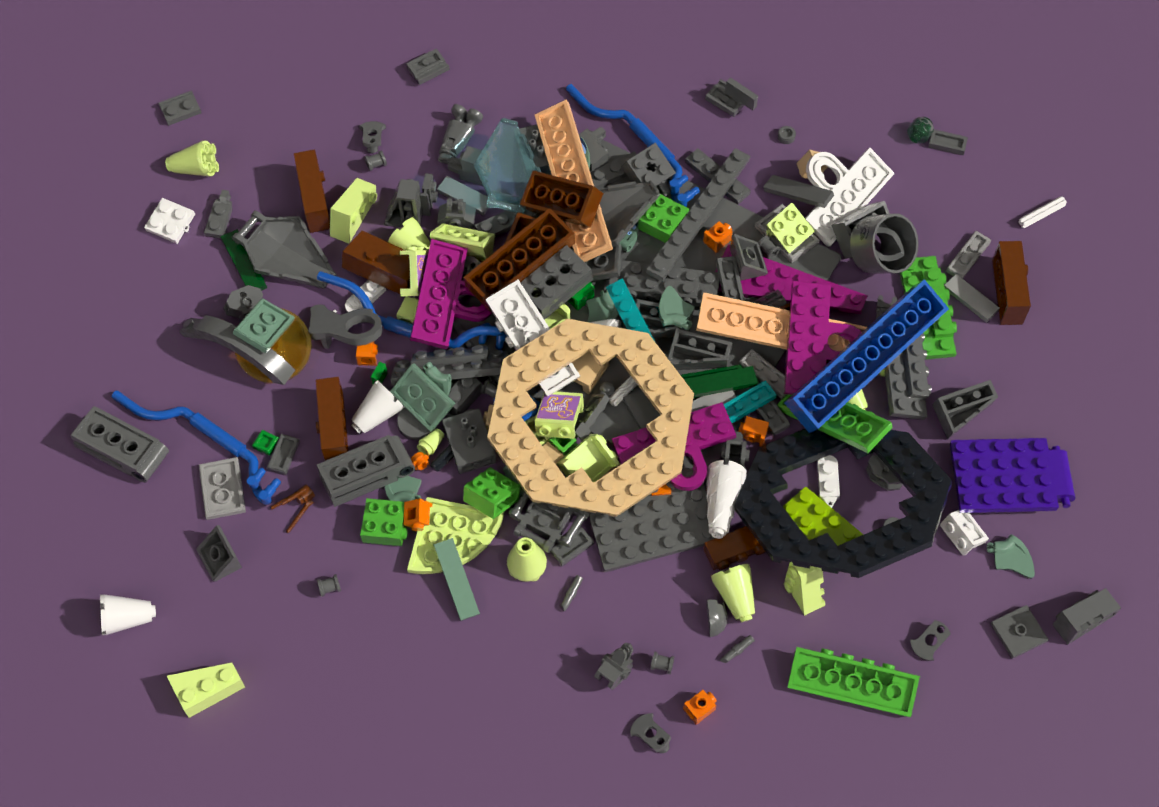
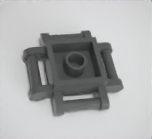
[508,491,590,553]

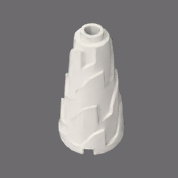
[707,460,747,538]

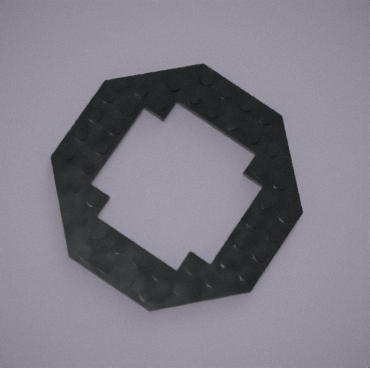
[734,428,952,578]

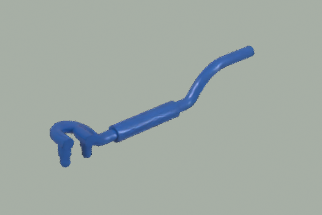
[566,84,700,207]
[317,271,506,350]
[111,390,281,505]

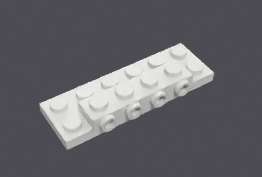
[485,280,580,397]

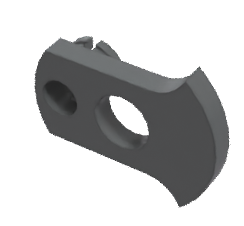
[359,121,386,153]
[910,620,951,661]
[630,713,671,753]

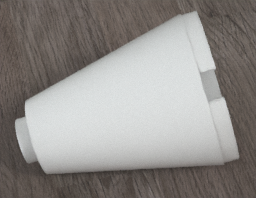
[351,380,404,433]
[100,594,156,636]

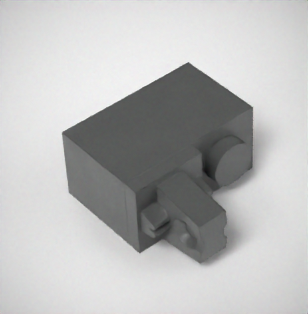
[579,127,609,172]
[448,146,490,186]

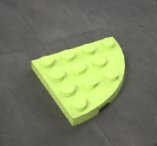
[407,497,504,574]

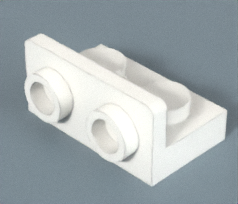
[940,510,989,556]

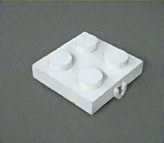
[144,198,195,244]

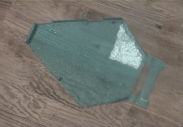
[474,118,542,215]

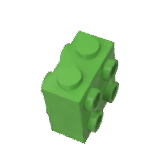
[638,194,689,243]
[463,467,520,519]
[360,498,407,546]

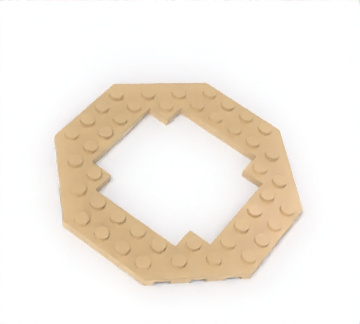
[487,319,694,517]

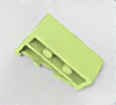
[167,663,245,718]

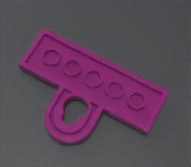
[410,239,492,350]
[784,281,862,395]
[612,402,736,491]

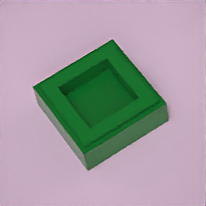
[371,361,388,384]
[252,430,279,456]

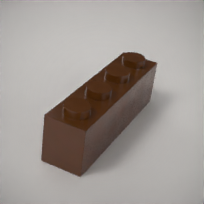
[704,526,765,571]

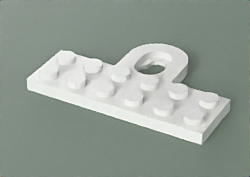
[805,148,894,247]

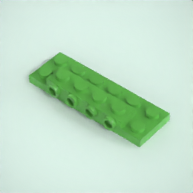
[900,256,957,360]
[777,395,893,453]
[787,647,920,717]

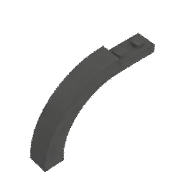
[180,315,295,385]

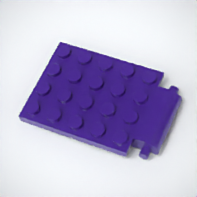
[950,438,1075,513]

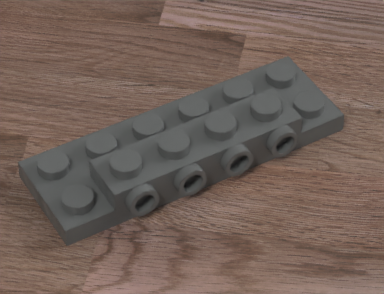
[604,260,720,307]
[877,308,932,420]
[390,345,509,385]

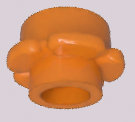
[411,452,429,470]

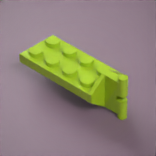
[783,487,864,546]

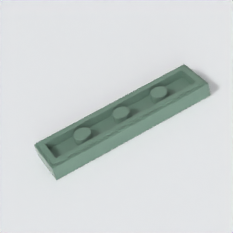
[434,538,480,621]

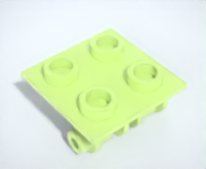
[766,203,815,253]

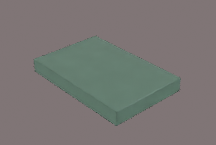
[233,298,295,353]
[390,364,456,432]

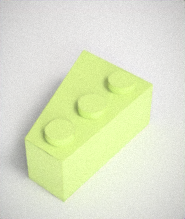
[330,178,377,243]
[784,562,825,616]

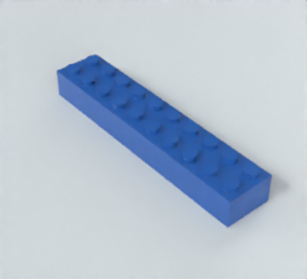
[784,279,949,433]

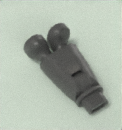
[438,104,483,164]

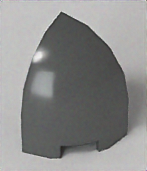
[706,600,728,637]

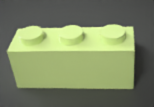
[430,223,495,261]

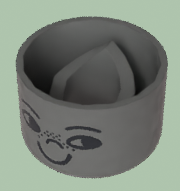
[850,214,918,274]

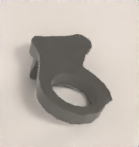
[308,304,382,349]

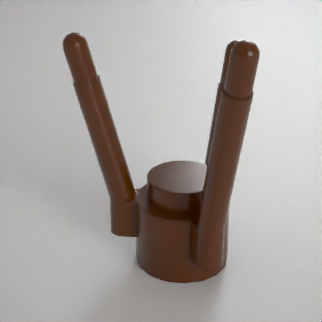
[270,484,315,533]

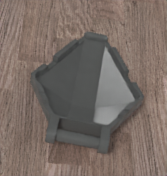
[564,180,660,252]
[232,210,336,289]

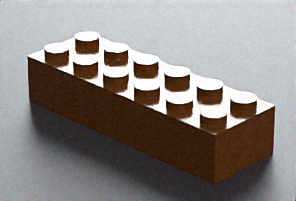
[464,208,575,312]

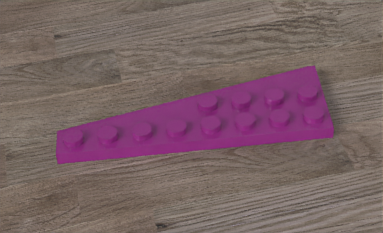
[715,244,868,314]

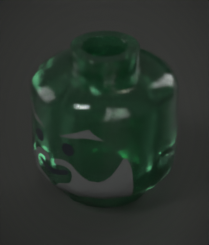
[907,117,934,144]

